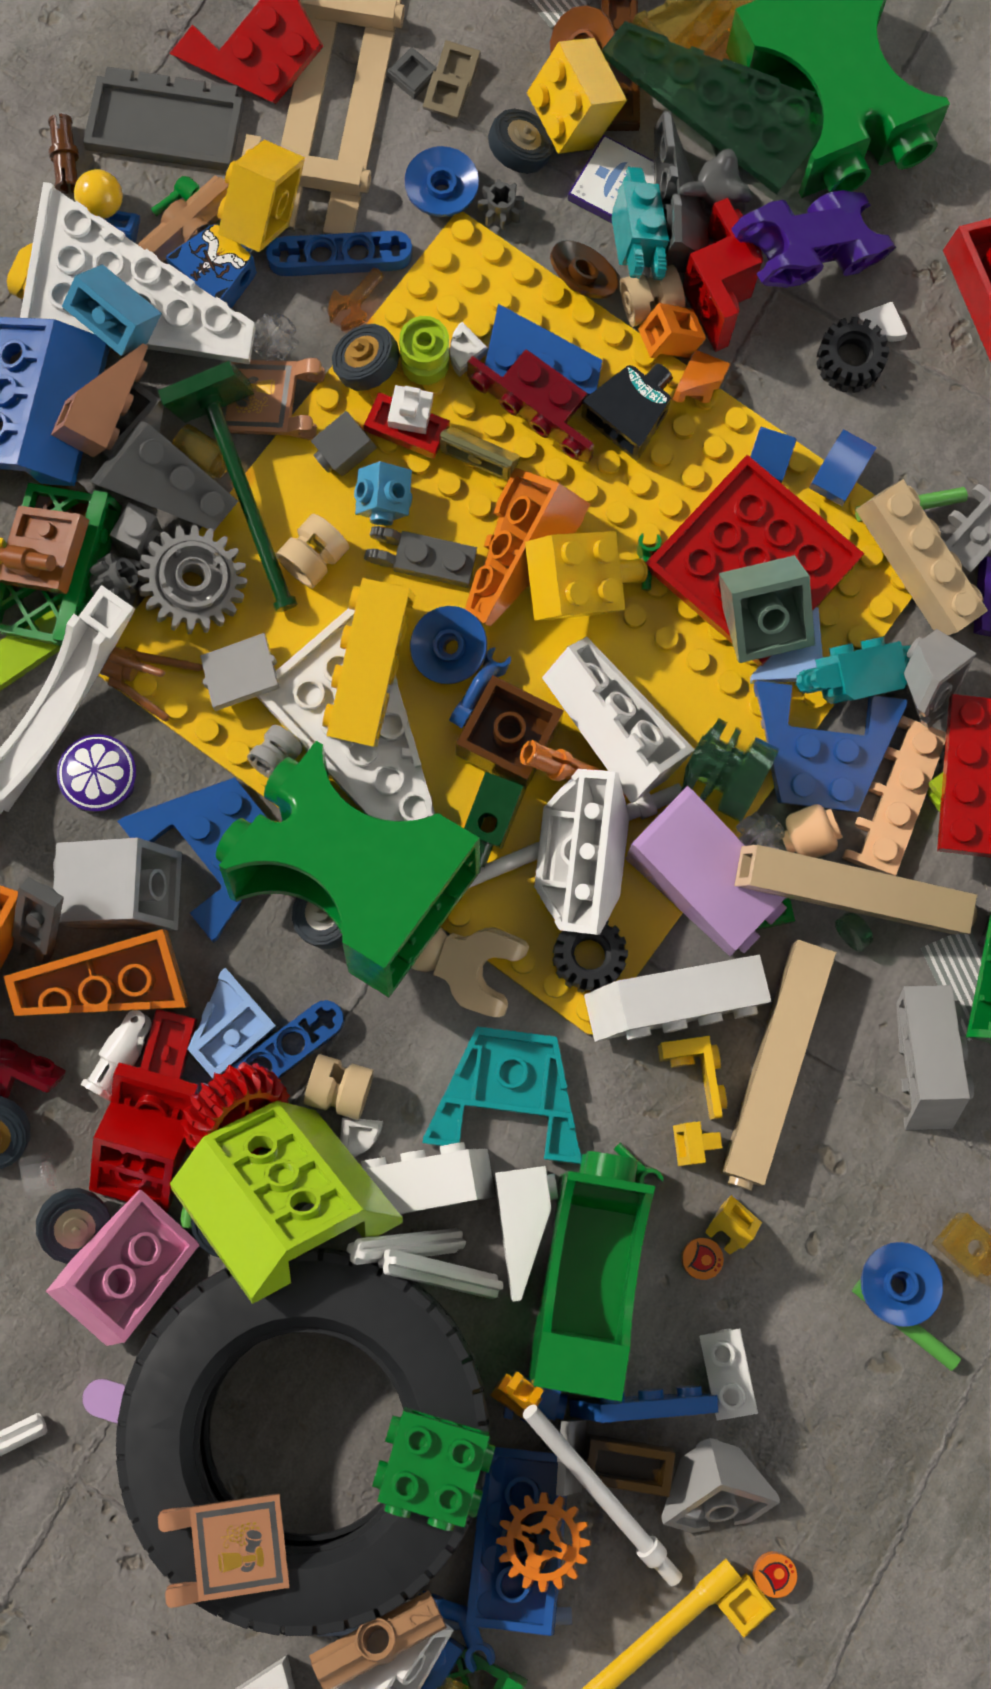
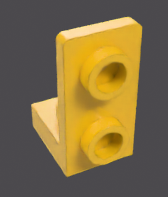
[657,1036,727,1120]

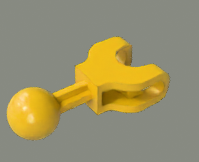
[7,169,123,299]

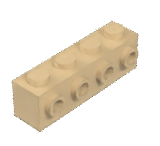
[855,479,988,635]

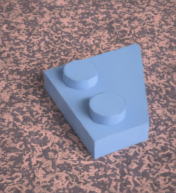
[188,968,277,1078]

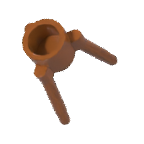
[100,646,203,721]

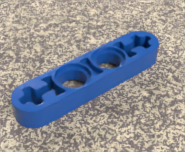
[266,231,413,276]
[222,1000,344,1079]

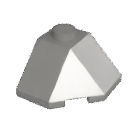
[904,629,976,728]
[661,1438,780,1533]

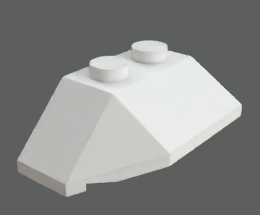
[534,769,629,935]

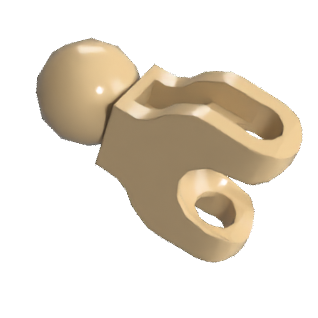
[411,927,529,1017]

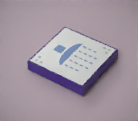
[568,135,654,223]

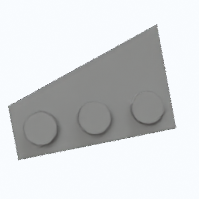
[896,985,974,1130]

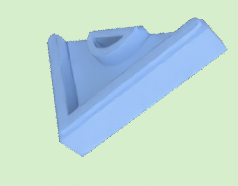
[750,607,823,684]

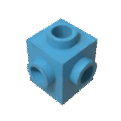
[354,461,412,526]

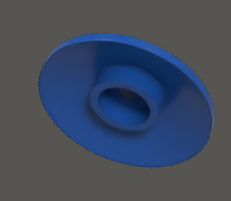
[404,146,479,217]
[410,606,487,684]
[861,1242,943,1327]

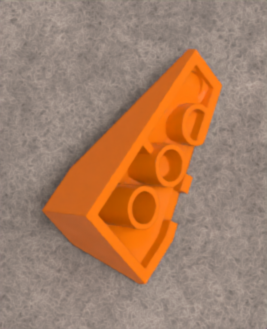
[465,467,591,626]

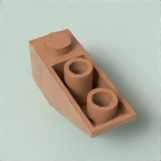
[51,343,148,458]

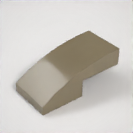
[422,40,481,120]

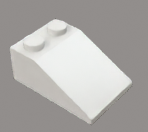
[494,1166,558,1302]

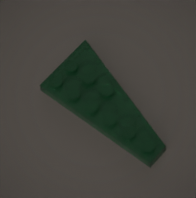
[602,21,823,195]

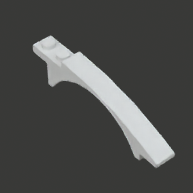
[0,585,135,814]

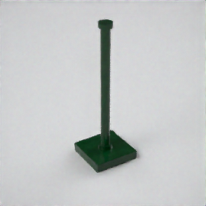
[158,361,298,612]

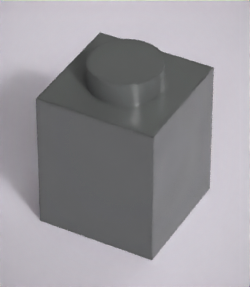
[311,411,378,476]

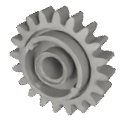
[138,524,247,634]

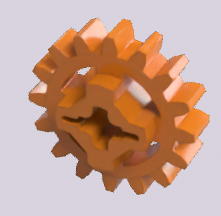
[496,1492,591,1592]

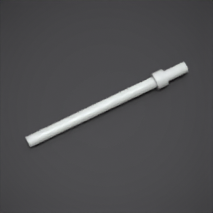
[469,783,683,888]
[523,1404,682,1586]

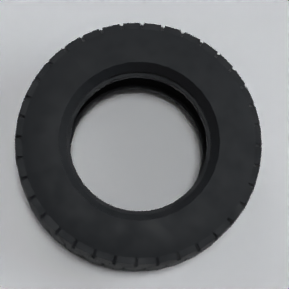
[116,1248,489,1636]

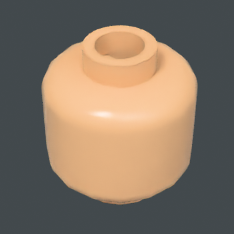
[781,804,843,858]

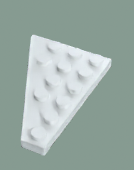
[20,182,256,364]
[257,608,435,821]

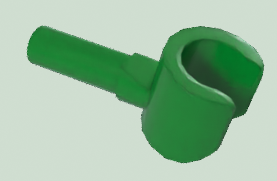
[151,176,200,216]
[637,533,662,591]
[613,1142,664,1184]

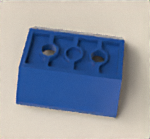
[0,317,110,486]

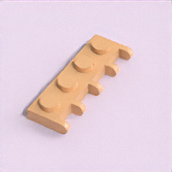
[842,716,946,876]

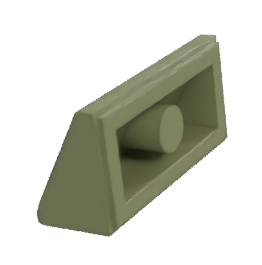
[440,427,520,481]

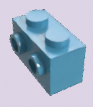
[62,264,162,356]

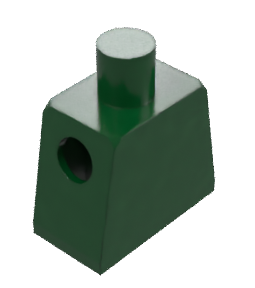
[464,772,525,868]

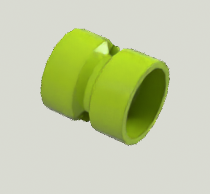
[399,316,450,385]

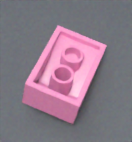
[46,1190,199,1346]

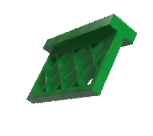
[0,483,122,646]

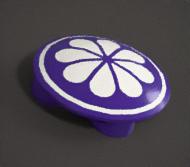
[57,734,136,811]

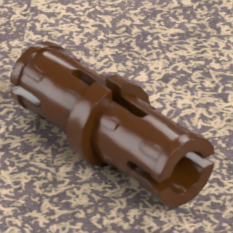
[48,113,79,194]

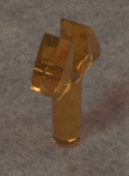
[328,268,384,331]

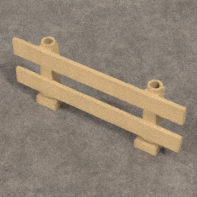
[242,0,405,234]

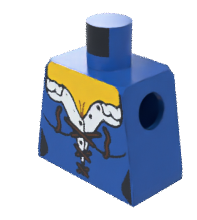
[166,224,257,308]

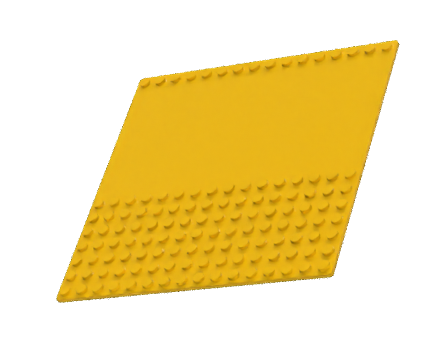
[98,212,912,1035]

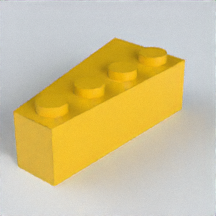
[322,578,416,747]

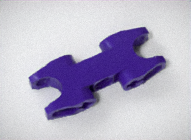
[731,190,896,288]

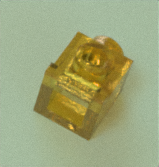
[931,1213,991,1278]

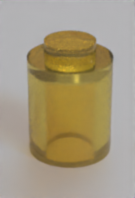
[172,424,227,479]

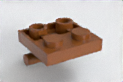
[0,506,89,594]

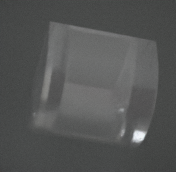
[19,1152,60,1201]

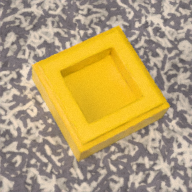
[716,1573,776,1638]

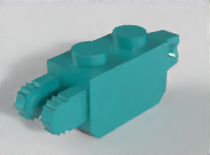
[612,167,669,281]
[795,637,911,704]

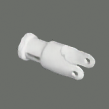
[81,1010,152,1101]

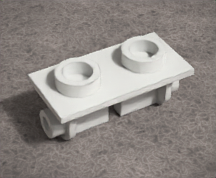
[699,1328,758,1420]

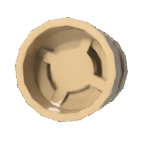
[620,264,685,327]
[276,513,349,588]
[304,1054,374,1120]

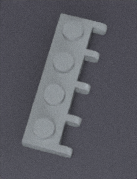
[942,484,991,577]

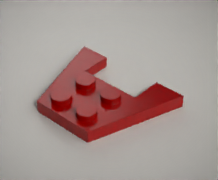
[169,0,324,104]

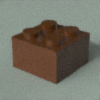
[456,675,564,791]

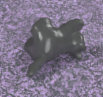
[679,148,752,217]

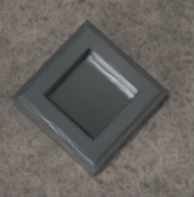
[387,47,437,99]

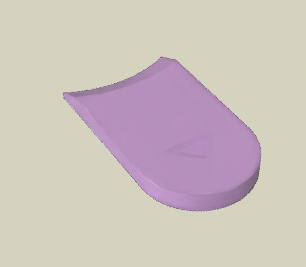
[83,1379,125,1424]

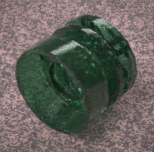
[680,718,779,822]

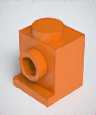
[638,303,706,359]

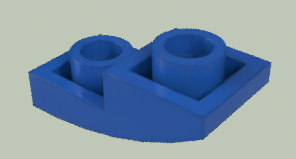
[809,429,877,506]

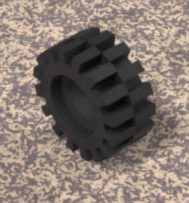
[816,317,889,393]
[552,920,628,993]

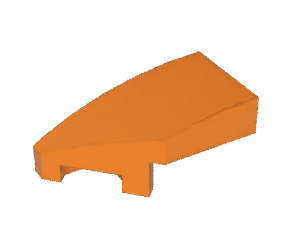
[672,350,731,403]

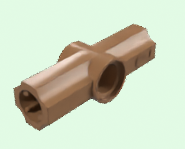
[137,175,229,264]
[309,1590,447,1689]

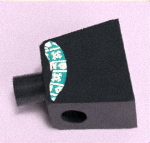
[581,363,673,461]

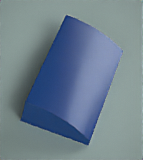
[466,1447,568,1636]

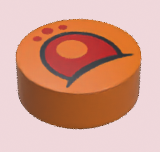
[681,1238,724,1280]
[753,1551,797,1598]

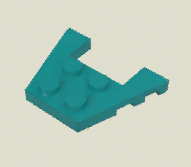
[422,1026,581,1164]

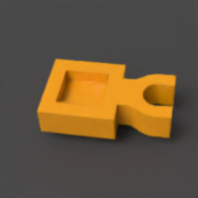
[490,1371,544,1420]

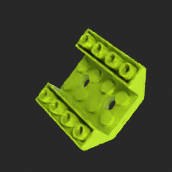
[170,1101,403,1304]

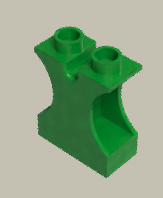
[726,0,950,198]
[216,741,481,998]
[528,1151,655,1402]

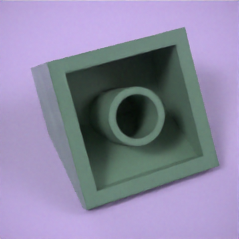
[719,555,815,663]

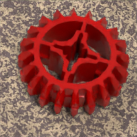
[181,1062,290,1155]

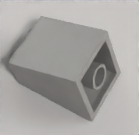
[53,838,182,931]

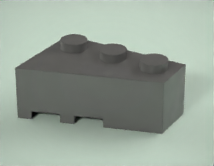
[90,421,238,531]

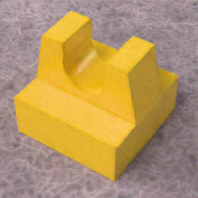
[673,1121,722,1166]
[705,1195,762,1255]

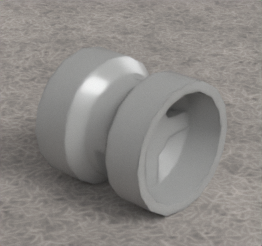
[247,725,303,778]

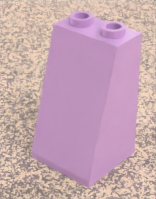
[626,786,787,956]

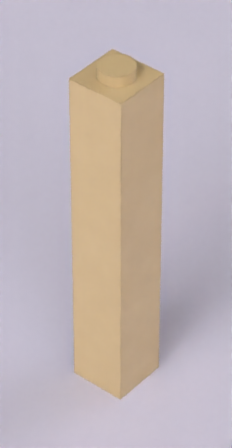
[734,845,977,934]
[720,940,836,1191]

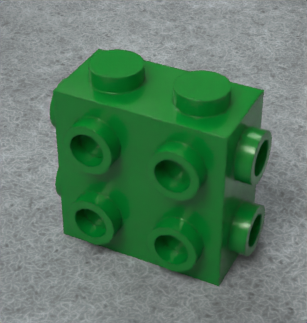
[372,1407,495,1531]

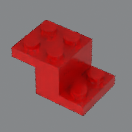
[683,198,763,352]
[89,1062,198,1213]

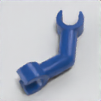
[449,647,511,728]
[419,1591,495,1673]

